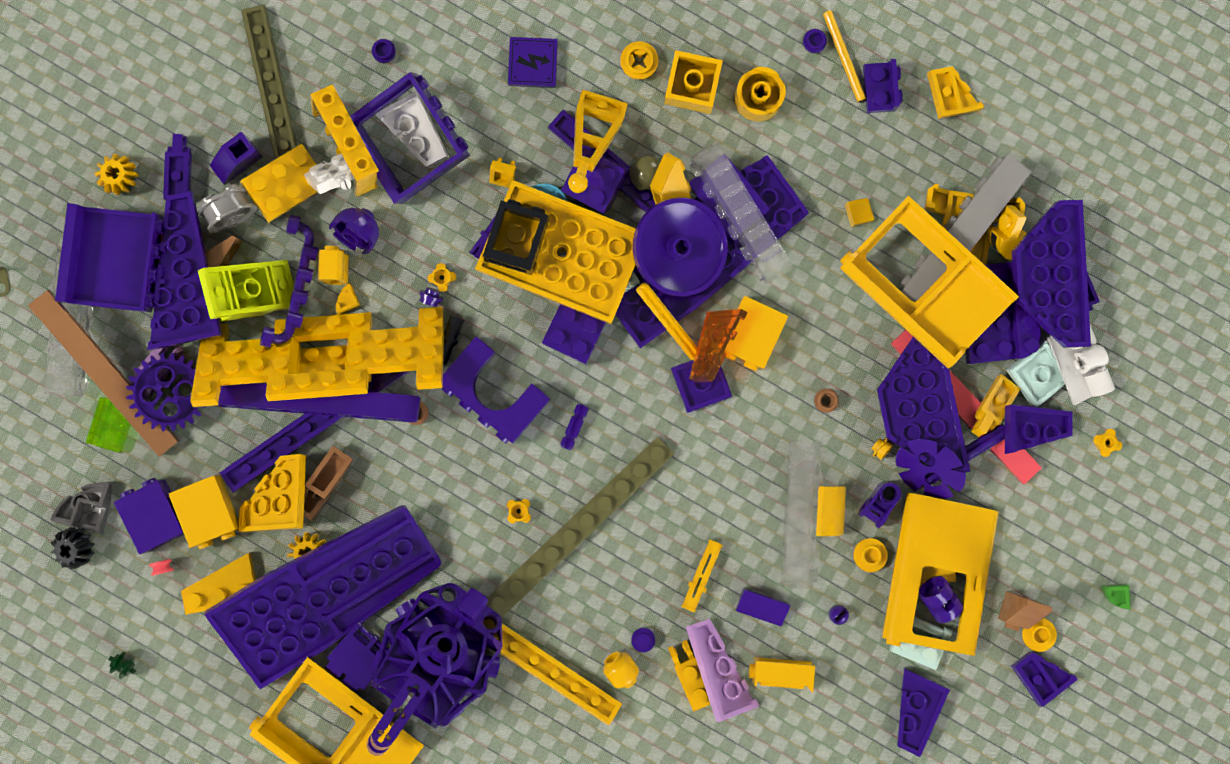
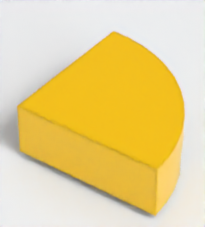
[336,283,361,315]

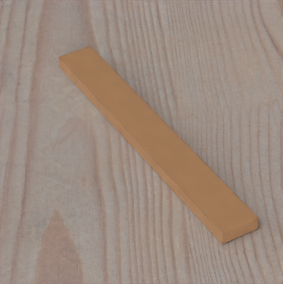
[28,290,180,457]

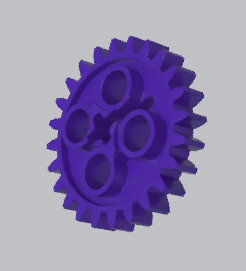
[126,353,207,432]

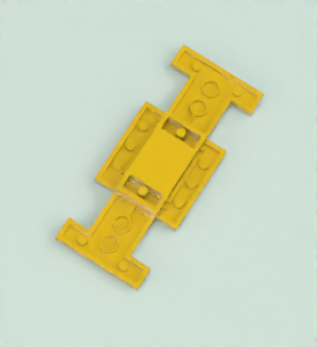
[190,307,444,407]

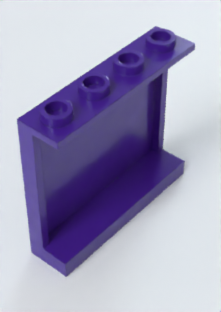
[55,203,164,313]

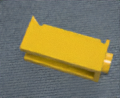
[749,657,815,693]

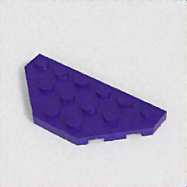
[1012,200,1091,348]
[877,337,970,473]

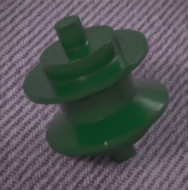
[108,651,136,679]

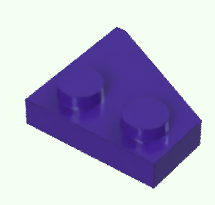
[1011,652,1078,707]

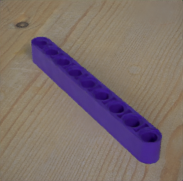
[214,383,421,423]

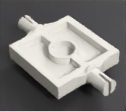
[304,154,354,194]

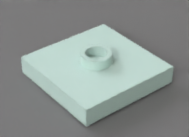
[1006,340,1065,407]

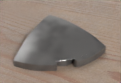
[50,483,112,534]

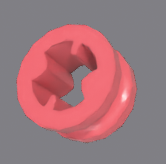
[149,559,174,576]

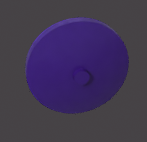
[633,198,728,296]

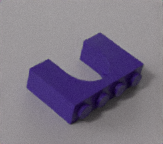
[441,336,551,444]

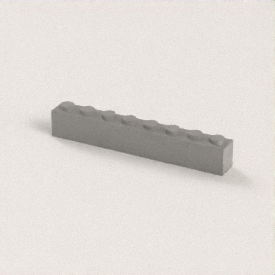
[883,154,1032,320]

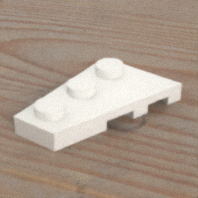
[375,92,449,168]

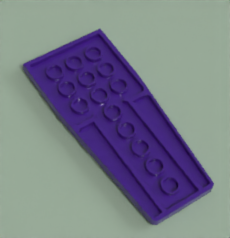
[204,505,441,689]

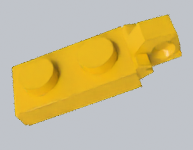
[971,374,1020,437]

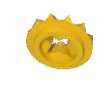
[620,41,658,80]

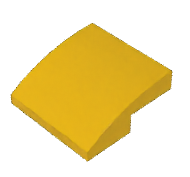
[816,486,846,536]

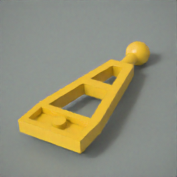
[568,89,628,193]

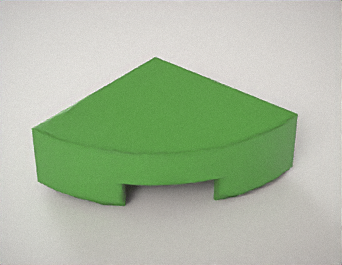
[1102,584,1131,610]

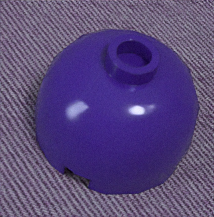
[329,208,379,254]

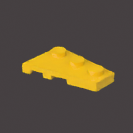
[181,552,256,615]

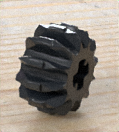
[50,527,95,569]

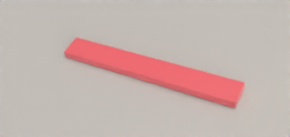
[890,329,1042,484]

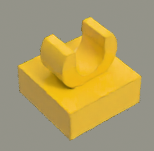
[489,158,516,188]

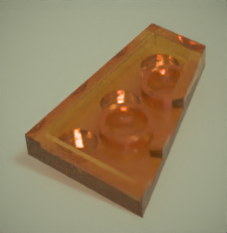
[689,309,748,382]

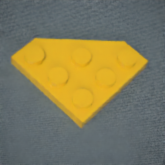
[238,454,306,533]

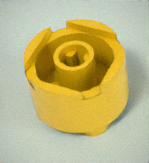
[735,67,786,122]

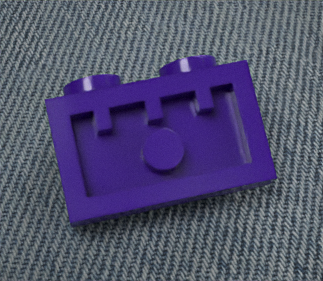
[863,58,903,113]

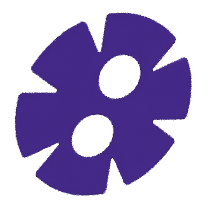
[895,439,966,499]

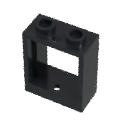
[483,199,549,276]

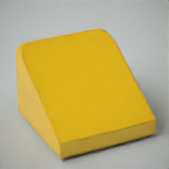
[845,198,874,227]

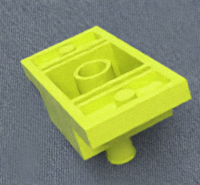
[198,260,294,321]

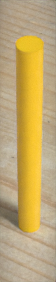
[823,10,866,102]

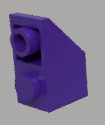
[209,132,263,185]

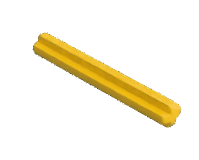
[636,283,701,360]

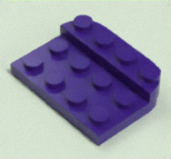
[965,262,1041,364]

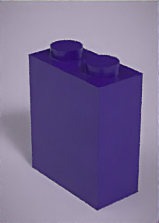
[113,478,184,555]

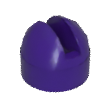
[828,605,849,625]

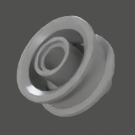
[198,184,258,233]

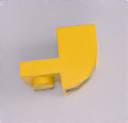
[987,205,1027,260]

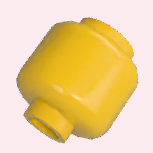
[603,651,639,688]

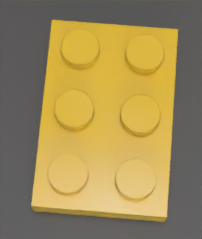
[240,144,318,223]

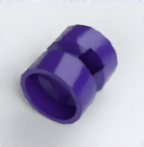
[918,576,963,623]

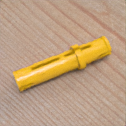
[681,539,723,612]

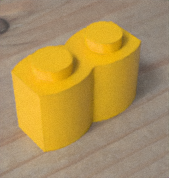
[318,246,349,285]

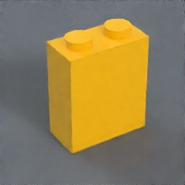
[718,296,788,372]
[168,475,239,550]

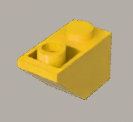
[650,152,691,205]

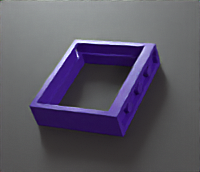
[350,72,470,204]

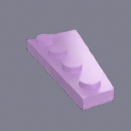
[686,619,759,722]

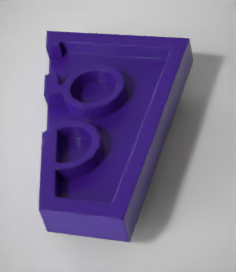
[1005,405,1073,454]
[897,668,950,757]

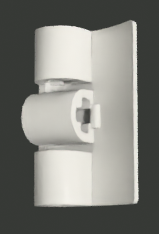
[1047,325,1115,405]

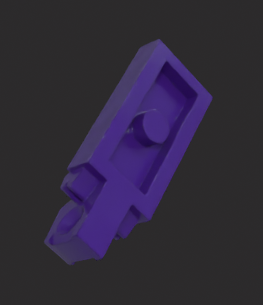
[163,134,192,200]

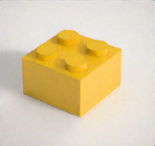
[664,50,723,114]

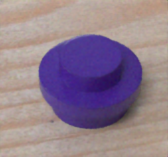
[803,29,827,53]
[372,39,396,64]
[419,287,443,307]
[631,628,655,652]

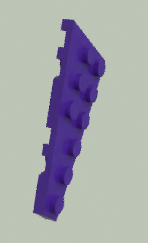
[147,191,222,351]

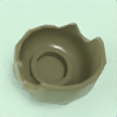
[629,156,661,191]

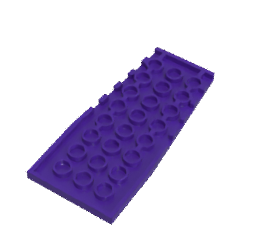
[616,155,809,349]

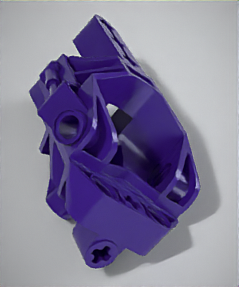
[366,583,503,756]

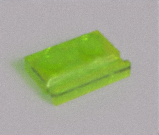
[85,397,131,453]

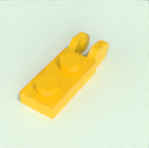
[668,640,710,712]

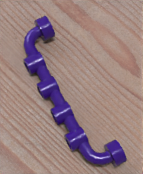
[260,214,318,348]

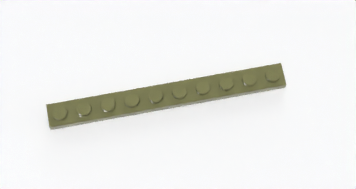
[487,437,674,618]

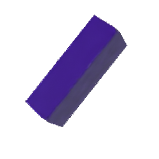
[735,588,791,627]

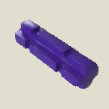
[560,404,589,450]

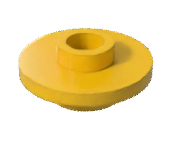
[853,538,888,572]
[1022,618,1057,652]

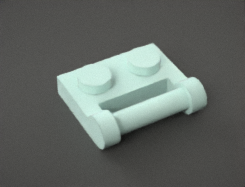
[889,616,952,670]

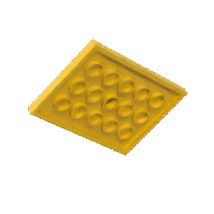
[475,180,636,325]

